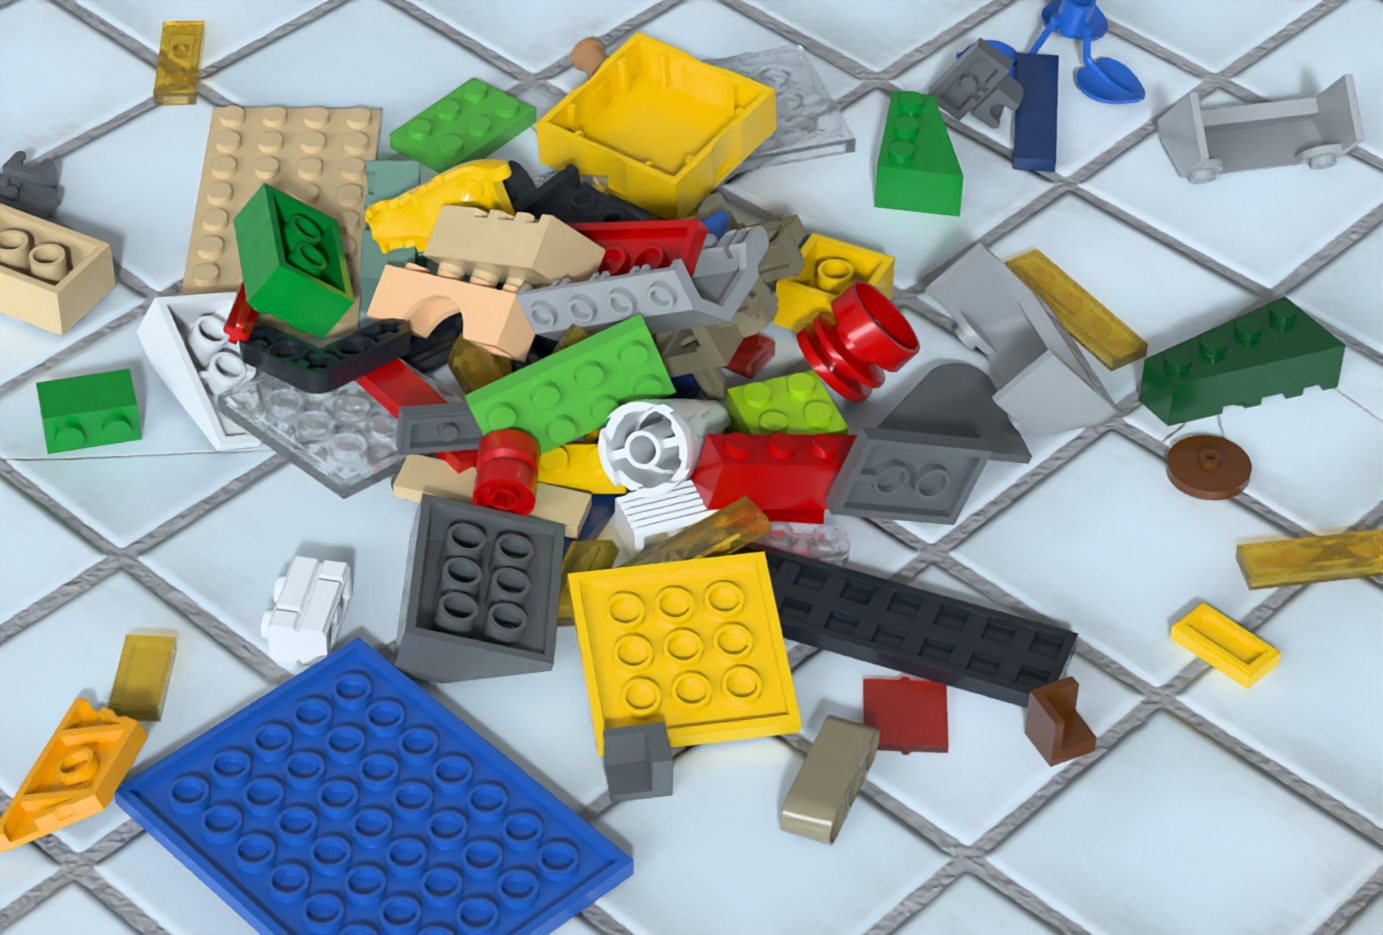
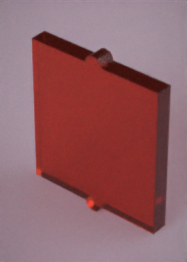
[863,676,949,755]

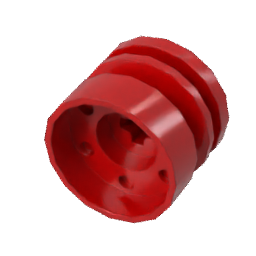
[796,280,921,403]

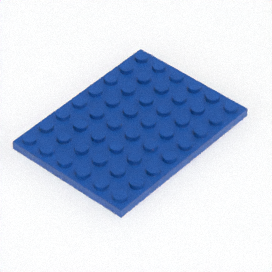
[114,637,634,935]

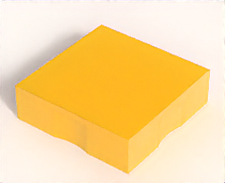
[536,31,777,220]

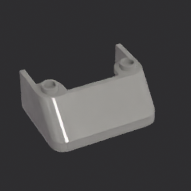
[1157,74,1365,184]
[925,242,1119,438]

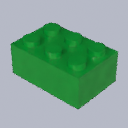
[233,183,355,340]

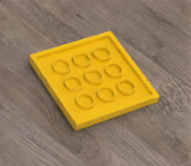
[567,552,801,757]

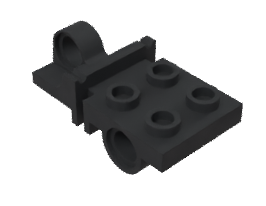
[502,160,642,223]

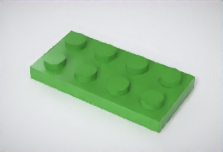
[464,313,676,456]

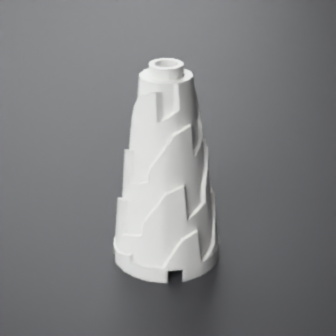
[598,399,732,498]

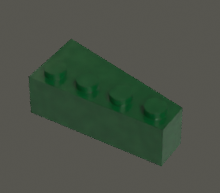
[1139,296,1346,426]

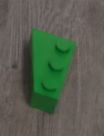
[874,91,964,217]

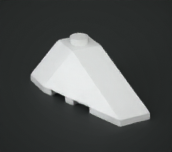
[137,292,262,450]

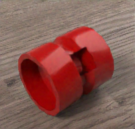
[472,429,541,516]

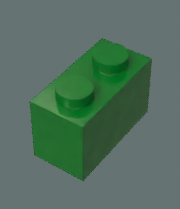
[36,368,141,454]

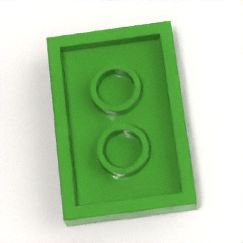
[389,77,536,173]

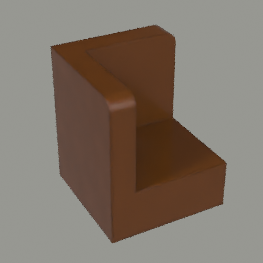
[1025,676,1097,767]

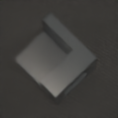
[603,722,673,802]

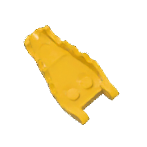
[365,159,516,254]

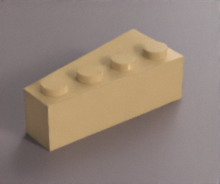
[423,205,606,289]

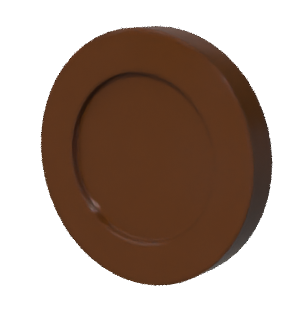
[1166,435,1252,500]

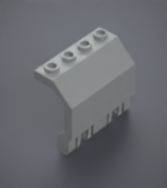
[515,225,769,345]

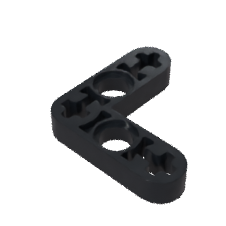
[239,318,412,394]

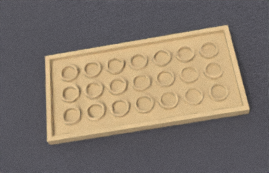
[181,105,382,337]

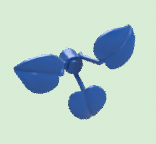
[956,0,1145,104]

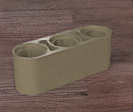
[780,714,880,845]

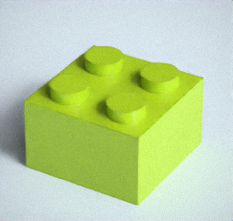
[726,370,849,435]

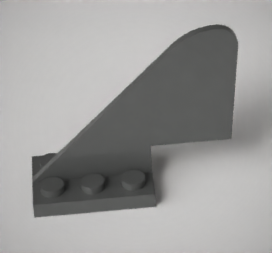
[825,363,1032,525]

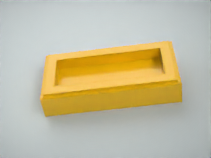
[1170,602,1281,689]

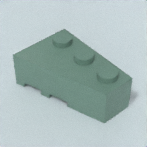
[360,160,428,313]

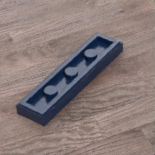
[1013,53,1059,172]

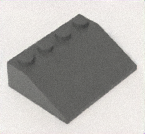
[393,493,565,684]

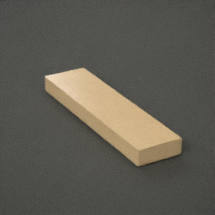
[393,454,592,539]

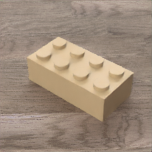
[0,203,116,336]

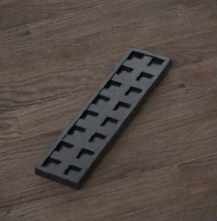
[688,529,1079,708]

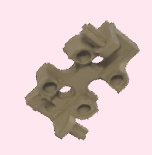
[651,192,807,403]

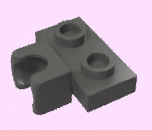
[927,38,1024,129]
[0,151,60,220]

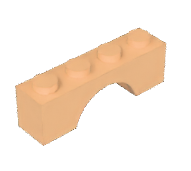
[366,263,535,362]

